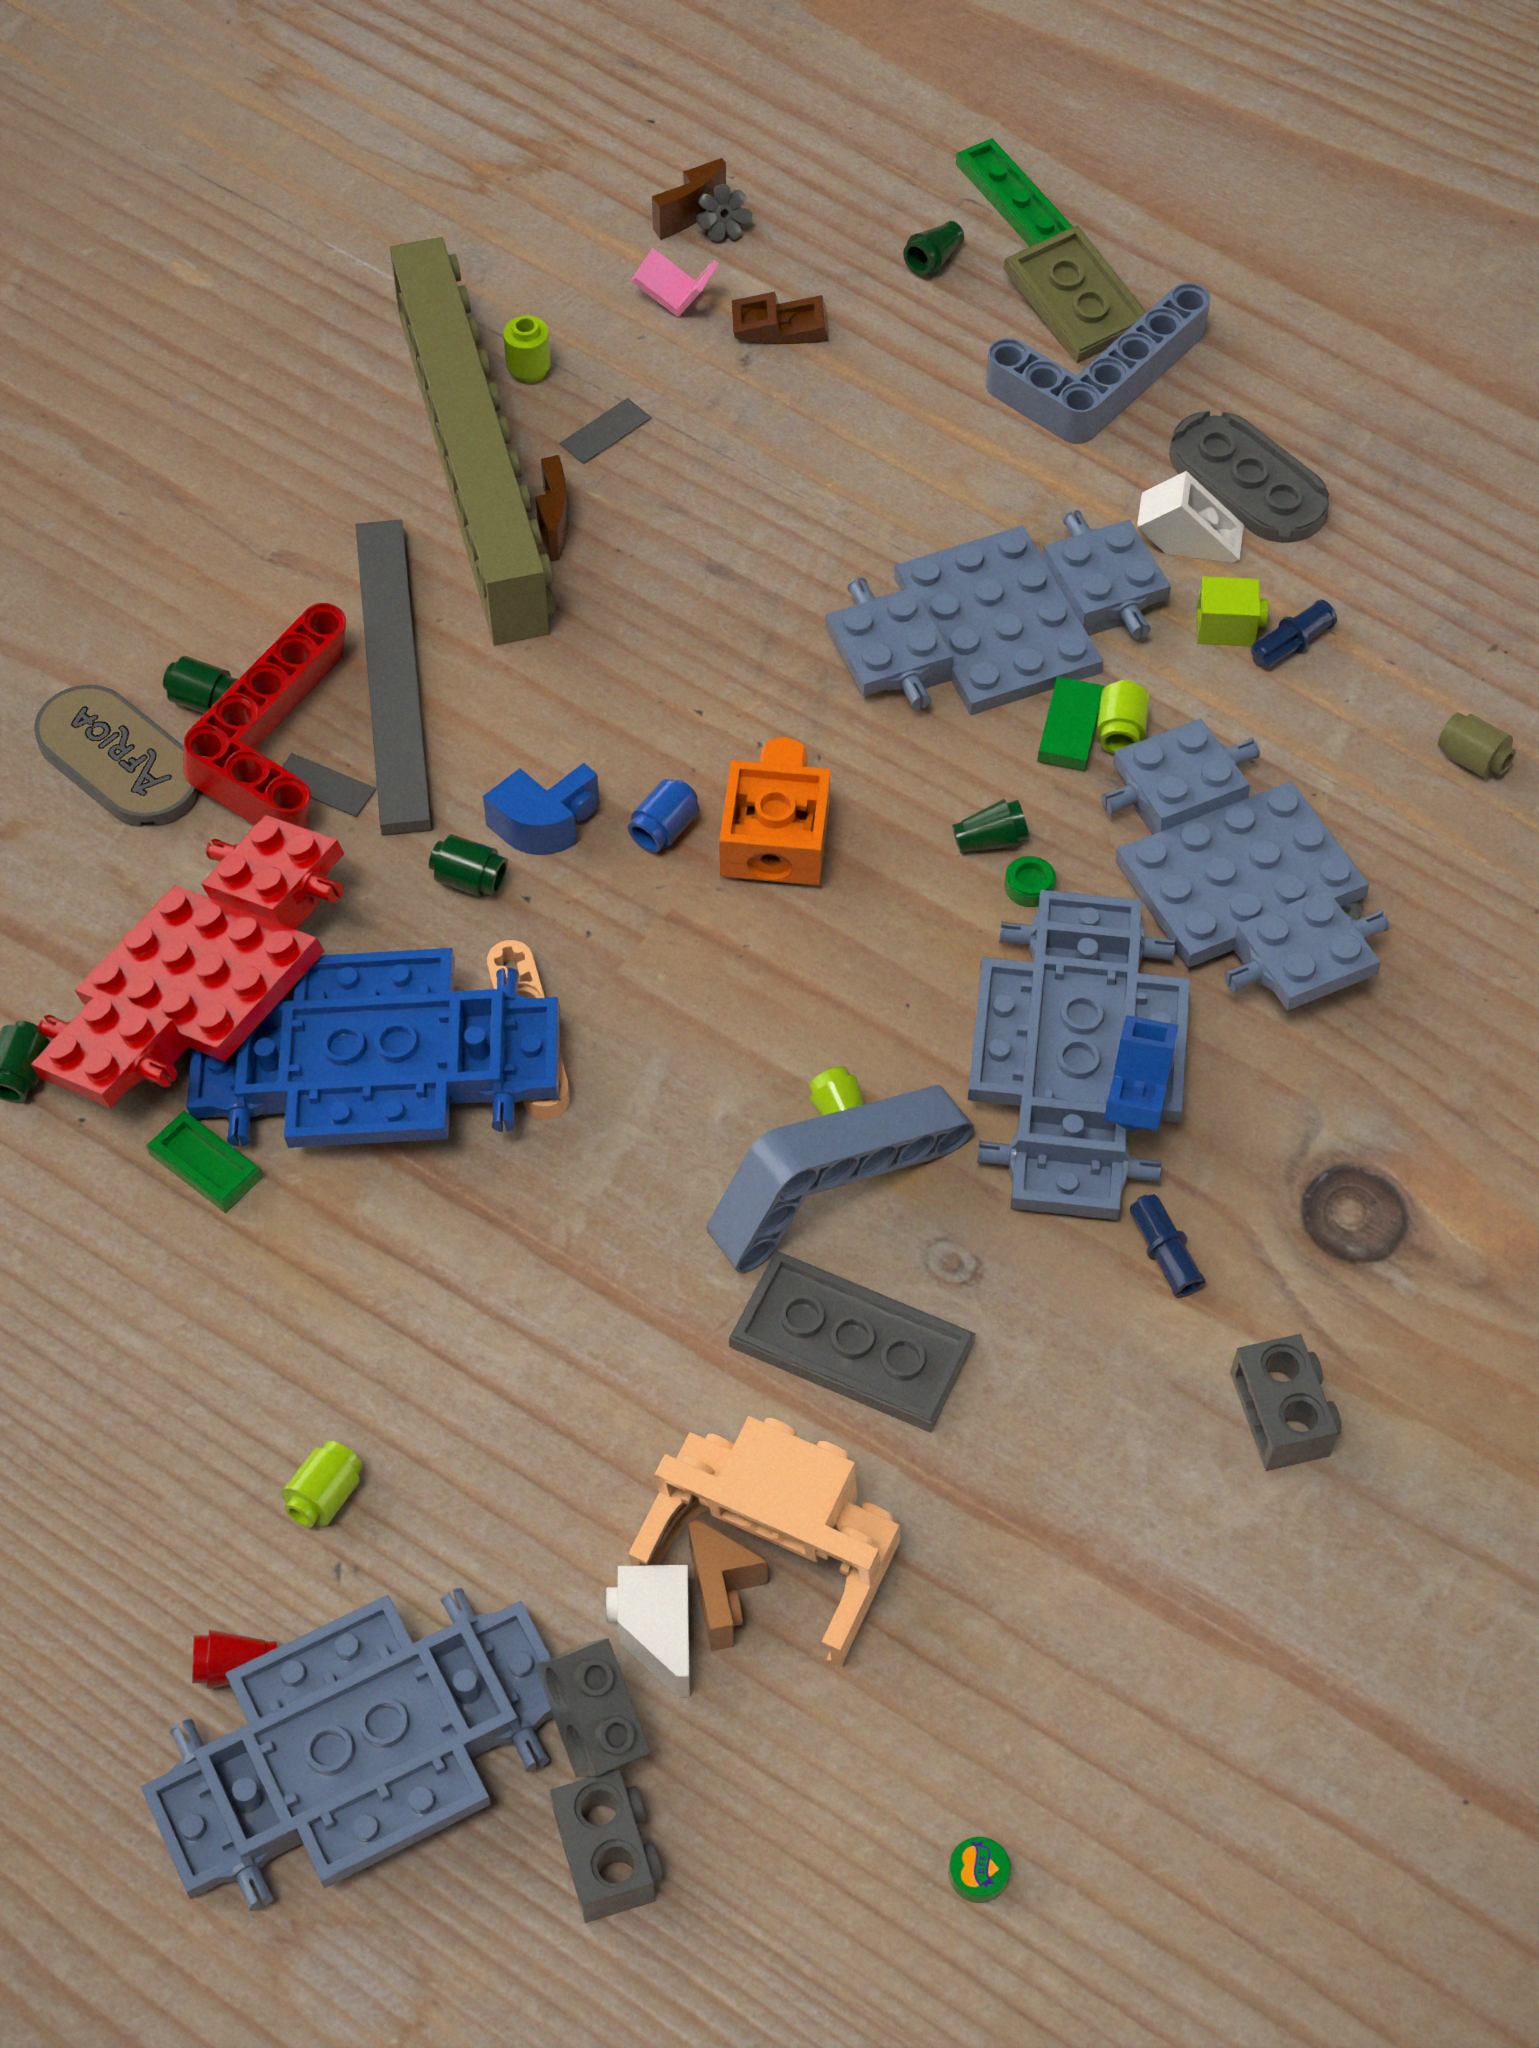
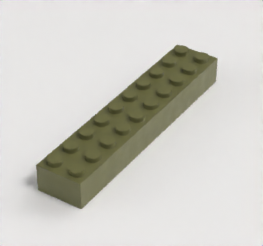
[390,237,555,646]

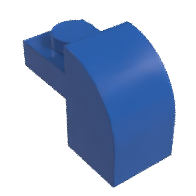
[483,763,599,855]
[1104,1015,1179,1131]

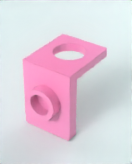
[631,248,719,317]

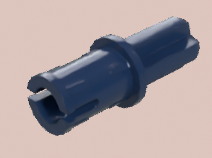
[1250,599,1337,668]
[1130,1194,1206,1298]

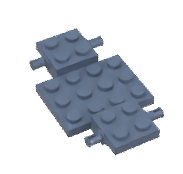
[826,510,1171,716]
[1101,718,1389,1011]
[968,890,1190,1220]
[140,1588,554,1911]

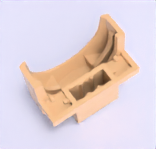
[628,1416,900,1667]

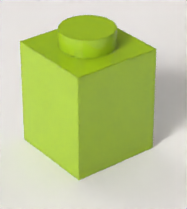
[1196,576,1268,647]

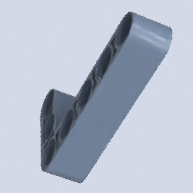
[985,283,1211,444]
[706,1085,974,1273]

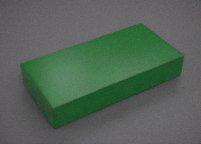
[1037,676,1104,771]
[146,1110,263,1214]

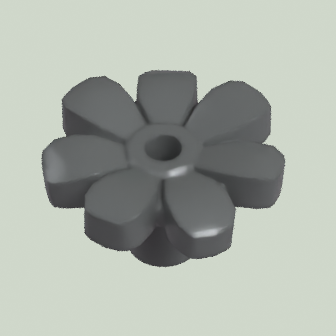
[696,184,752,242]

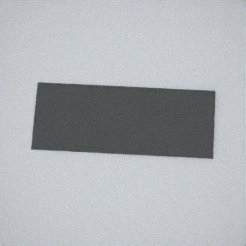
[559,398,652,464]
[282,753,376,817]

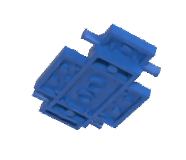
[186,948,560,1148]

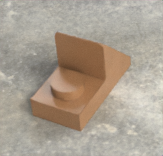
[688,1520,768,1651]

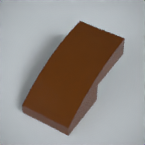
[652,158,726,240]
[732,291,829,344]
[535,455,568,562]

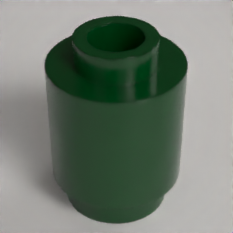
[163,656,238,714]
[429,834,508,897]
[0,1021,50,1103]

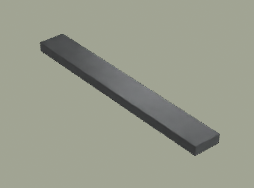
[355,519,431,835]

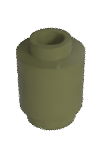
[1438,712,1516,779]

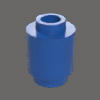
[628,779,700,853]

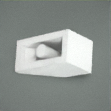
[1137,471,1244,563]
[606,1565,690,1698]

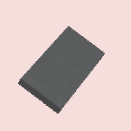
[729,1250,976,1433]

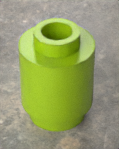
[503,315,551,384]
[1097,680,1150,754]
[281,1441,363,1528]

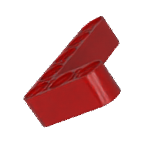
[183,603,346,829]

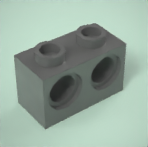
[1230,1334,1341,1471]
[535,1638,651,1777]
[550,1769,663,1923]

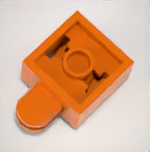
[719,737,831,885]

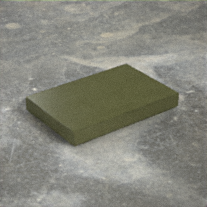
[1003,225,1147,363]

